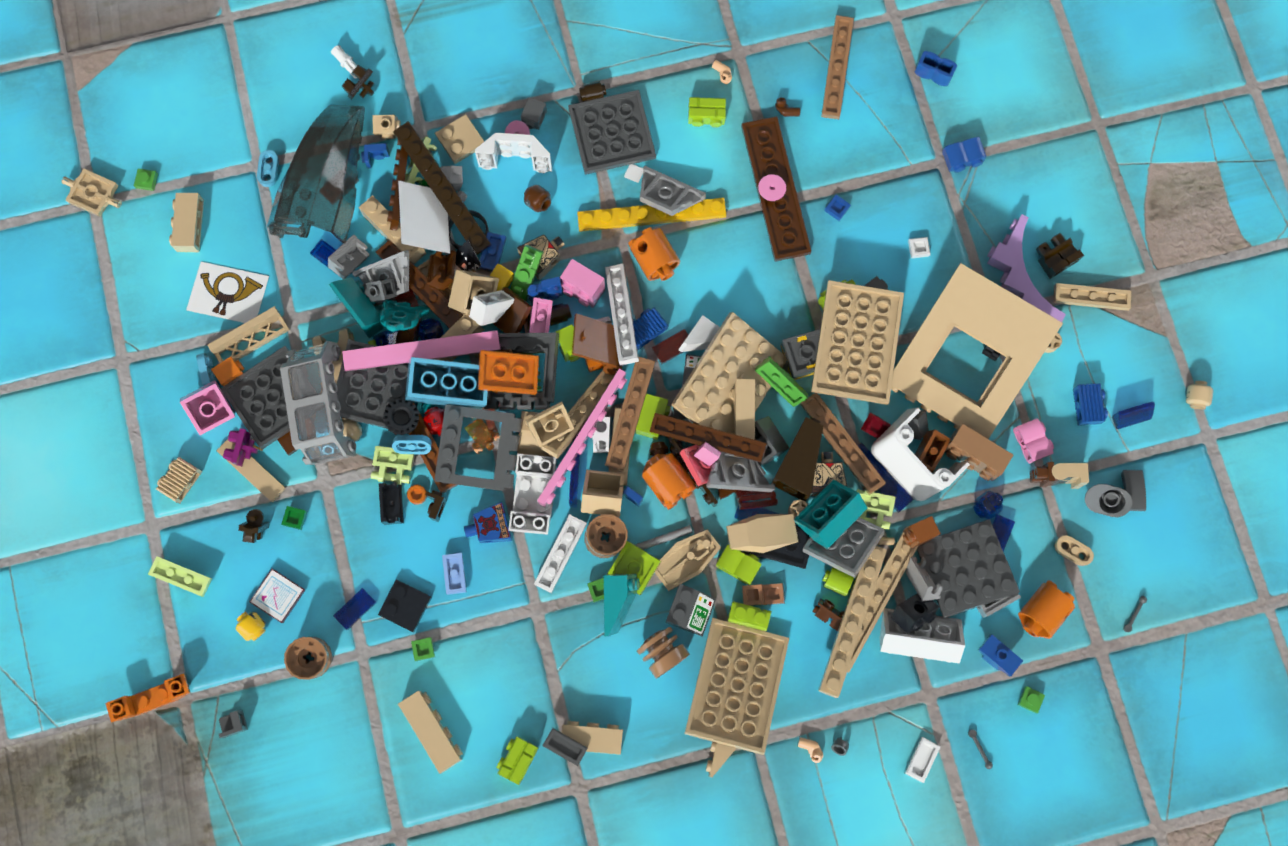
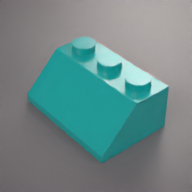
[329,277,385,339]
[793,479,868,549]

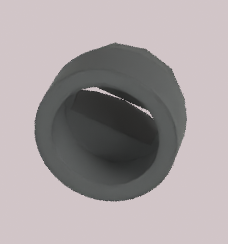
[831,737,849,756]

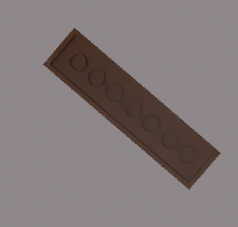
[741,116,811,262]

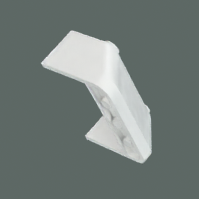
[871,408,970,501]

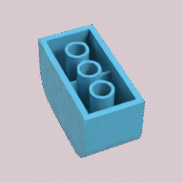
[405,357,488,408]

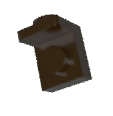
[425,490,447,522]

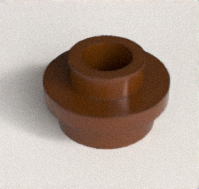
[649,442,669,456]

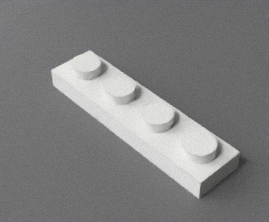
[534,514,587,594]

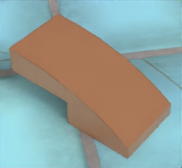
[742,583,785,606]

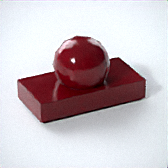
[861,413,891,439]

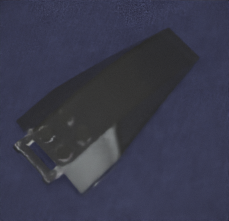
[267,105,365,243]

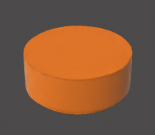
[407,485,427,505]

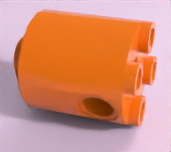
[628,227,680,281]
[642,453,697,510]
[1018,580,1075,639]

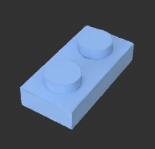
[442,553,467,595]

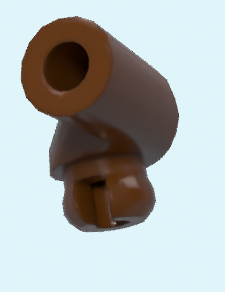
[775,97,800,117]

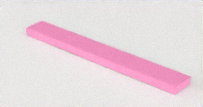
[342,330,500,371]

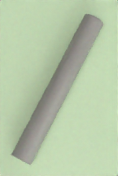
[635,525,692,550]

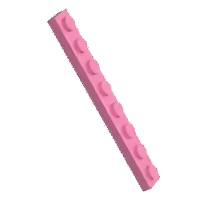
[537,369,627,507]

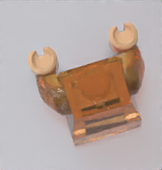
[464,419,500,454]

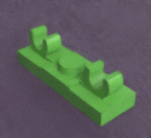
[510,245,544,302]
[755,356,809,407]

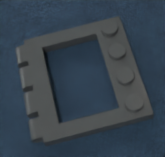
[484,332,559,410]
[434,404,522,491]

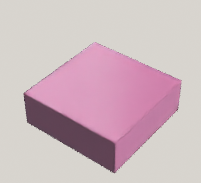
[694,442,721,466]

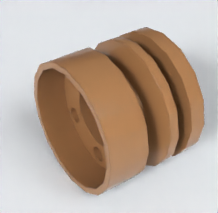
[584,514,628,558]
[637,627,690,679]
[284,637,332,680]

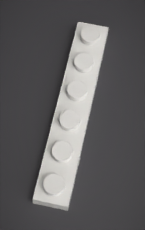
[605,263,639,366]

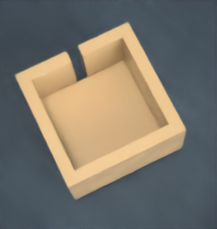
[581,470,625,517]

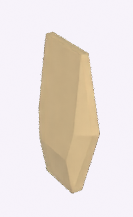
[726,514,798,553]
[655,529,721,591]

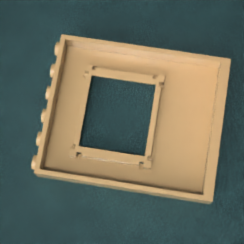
[891,263,1063,439]

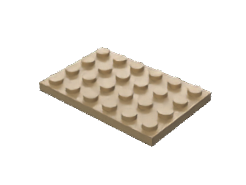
[811,280,904,405]
[671,312,787,434]
[684,618,789,755]

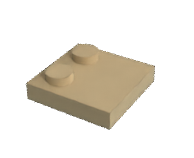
[435,114,484,164]

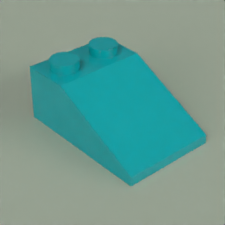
[604,574,640,636]

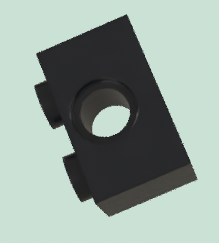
[890,593,939,634]

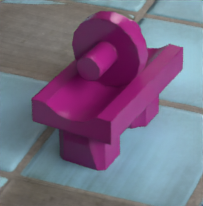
[223,428,258,467]

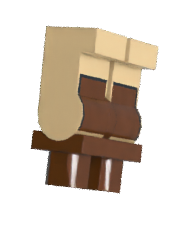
[1030,462,1089,489]

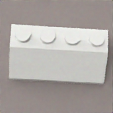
[880,608,965,663]

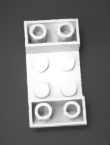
[475,133,552,173]
[509,454,557,535]

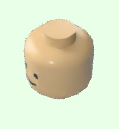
[1186,381,1214,410]

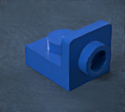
[361,143,389,168]

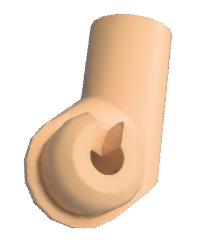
[712,60,732,84]
[797,737,823,763]

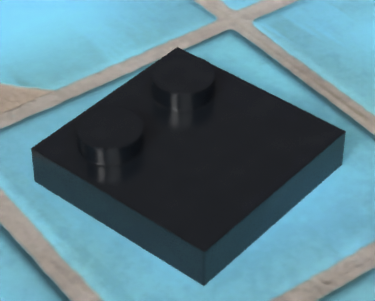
[378,579,432,633]

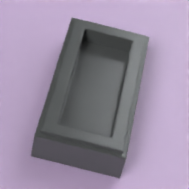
[543,728,588,766]

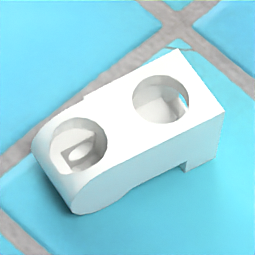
[592,417,610,453]

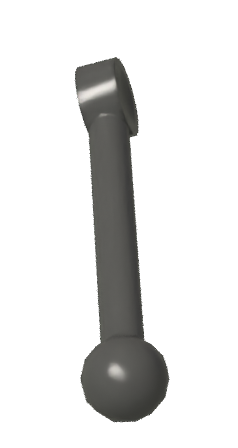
[1123,596,1147,632]
[968,730,993,769]

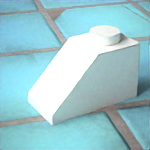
[469,290,514,326]
[678,315,720,352]

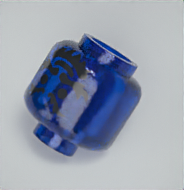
[417,318,445,341]
[973,490,1004,519]

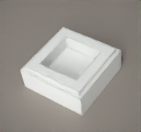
[908,237,930,259]

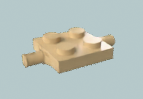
[62,168,122,217]

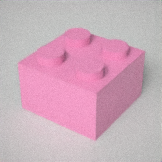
[560,259,605,308]
[180,380,235,435]

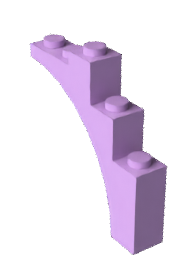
[987,214,1066,322]

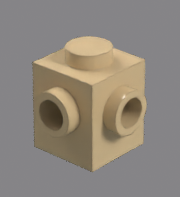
[372,115,401,139]

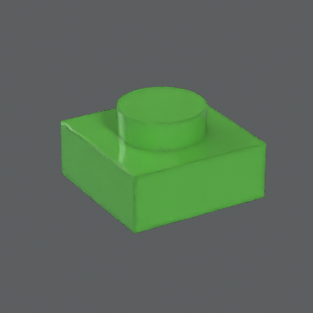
[134,169,158,191]
[587,578,604,603]
[411,637,435,661]
[1017,686,1045,713]

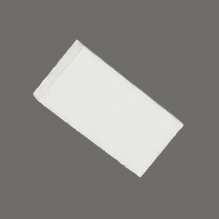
[905,737,941,783]

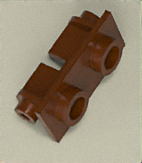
[812,598,844,631]

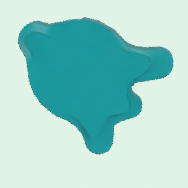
[380,299,430,332]

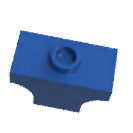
[978,634,1023,676]

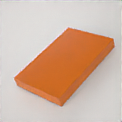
[478,350,539,395]

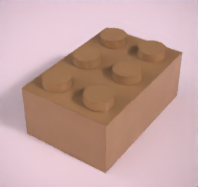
[945,424,1013,481]

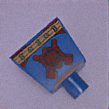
[464,502,512,543]

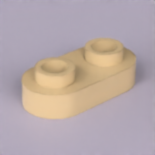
[1055,536,1094,566]

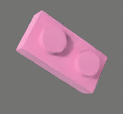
[529,298,553,333]

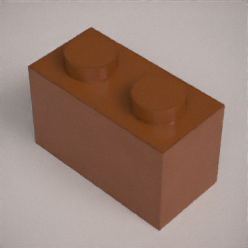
[915,429,951,473]
[903,516,941,549]

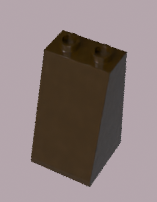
[771,417,823,502]

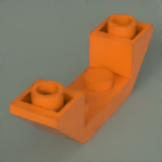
[105,673,190,722]

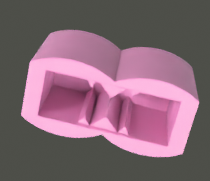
[1013,418,1054,464]

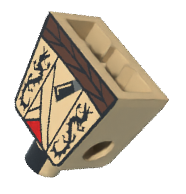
[517,235,565,281]
[810,452,848,496]

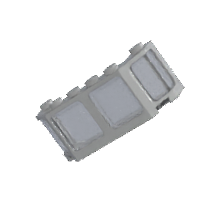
[280,341,356,465]

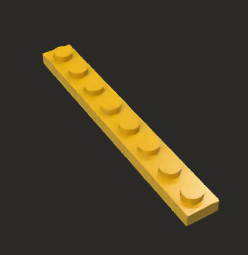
[577,198,726,232]

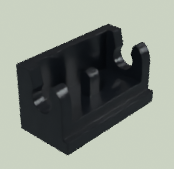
[379,482,404,525]

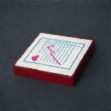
[249,569,306,623]

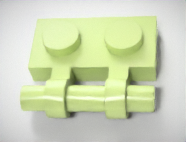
[371,446,414,485]
[857,489,896,530]

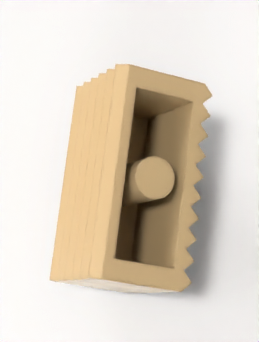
[156,457,202,504]

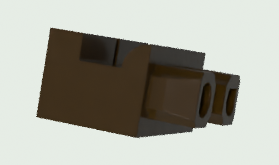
[1036,233,1084,279]

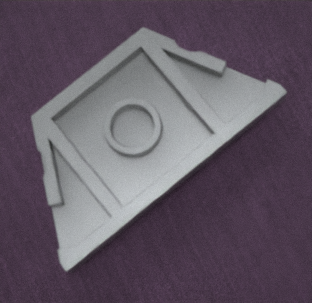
[640,166,706,216]
[352,250,409,303]
[706,452,775,492]

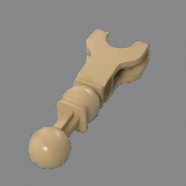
[312,328,362,442]

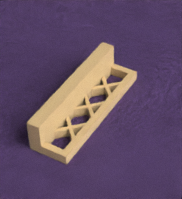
[207,306,290,363]

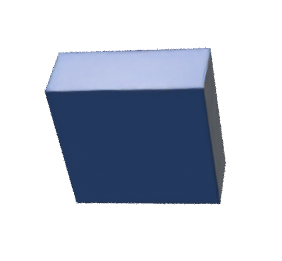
[825,195,851,221]
[623,486,643,507]

